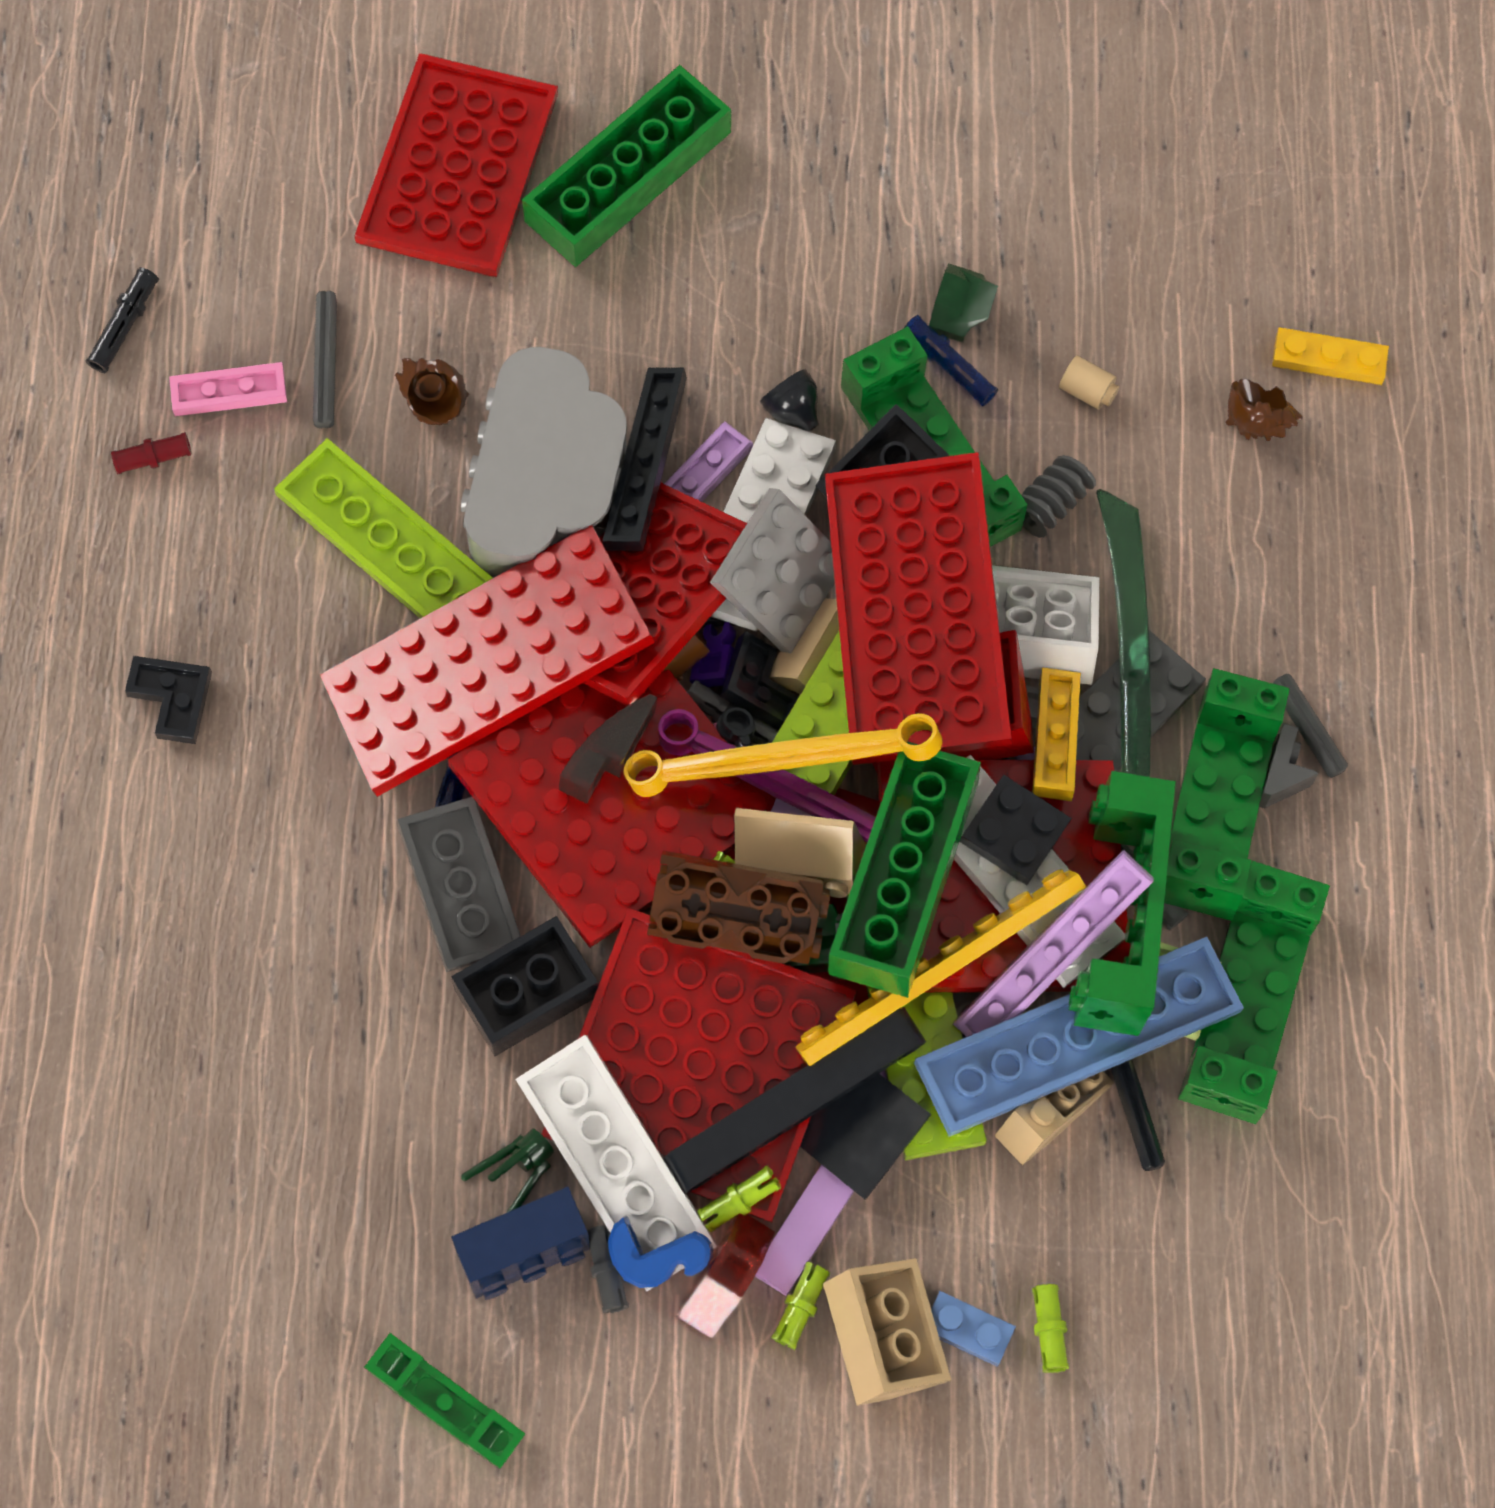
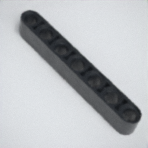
[663,1007,927,1194]

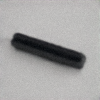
[1111,1059,1165,1171]

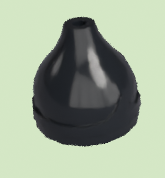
[760,369,819,432]

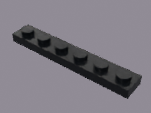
[603,367,687,551]

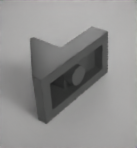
[1259,723,1319,808]

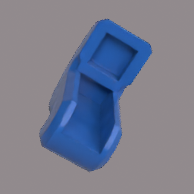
[608,1216,713,1288]

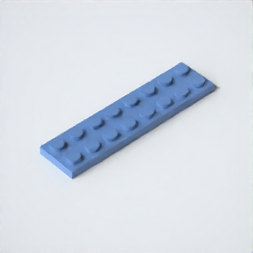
[914,937,1244,1137]

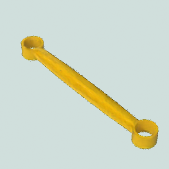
[624,714,942,797]

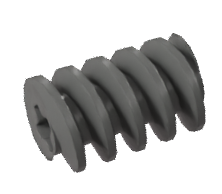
[1022,455,1096,538]

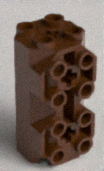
[647,851,830,964]

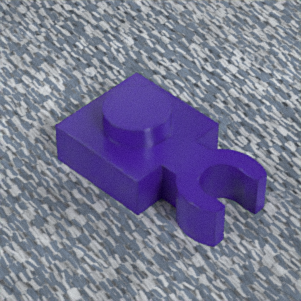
[689,622,736,687]

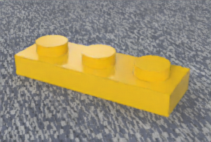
[1272,327,1389,385]

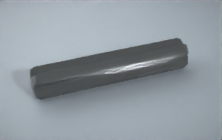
[1273,674,1348,778]

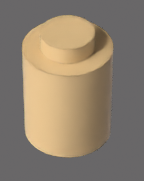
[1059,355,1119,410]

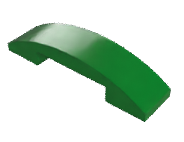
[364,1333,526,1469]

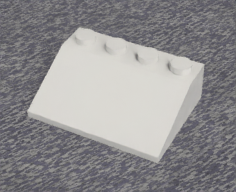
[992,565,1099,685]

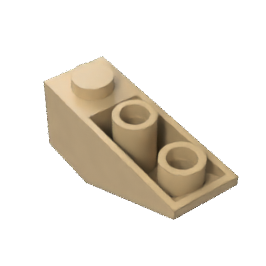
[994,1071,1114,1165]

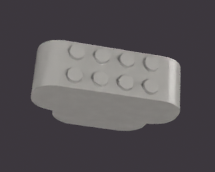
[461,347,627,578]

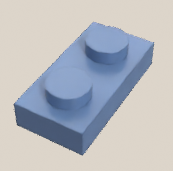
[931,1291,1016,1367]

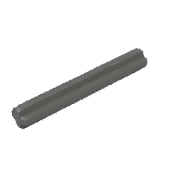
[313,291,337,428]

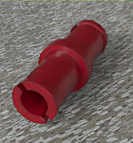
[111,432,192,474]

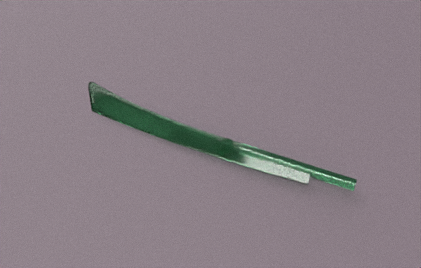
[1096,489,1151,777]

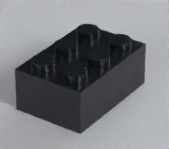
[815,404,949,497]
[451,916,598,1056]

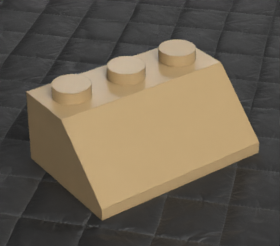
[735,808,866,898]
[823,1258,951,1406]

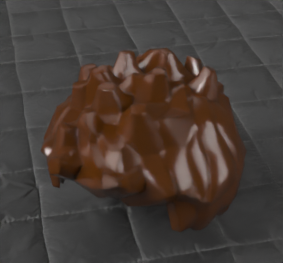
[395,358,469,426]
[1225,378,1303,441]

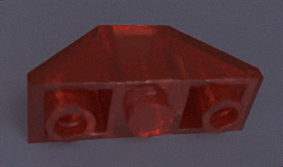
[676,1213,775,1339]

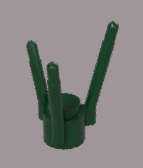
[461,1129,554,1213]

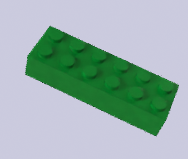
[522,65,731,268]
[829,741,981,998]

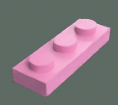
[169,362,287,417]

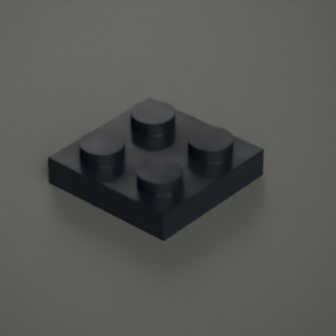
[959,774,1071,885]

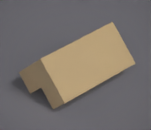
[769,598,839,695]

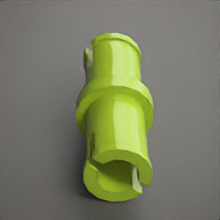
[697,1166,781,1233]
[771,1262,831,1350]
[1032,1284,1069,1373]

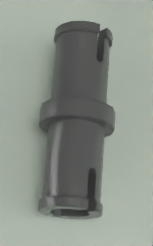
[587,1225,629,1314]

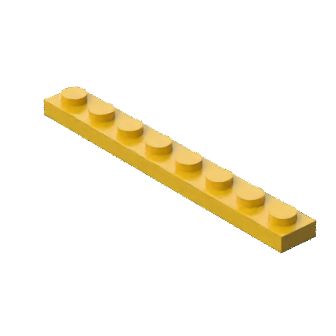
[795,869,1086,1066]

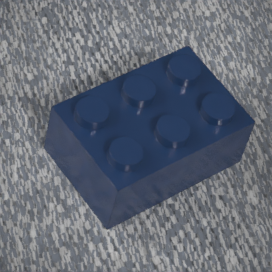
[451,1187,590,1300]

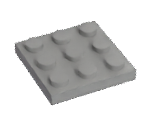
[710,488,835,653]

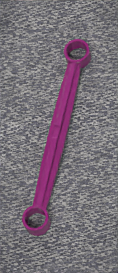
[658,709,876,842]

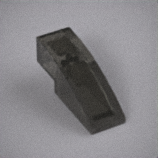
[559,694,657,803]

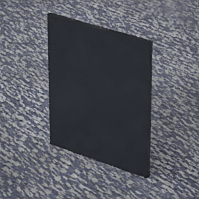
[800,1074,931,1200]

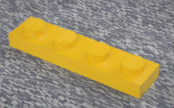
[1032,667,1081,802]

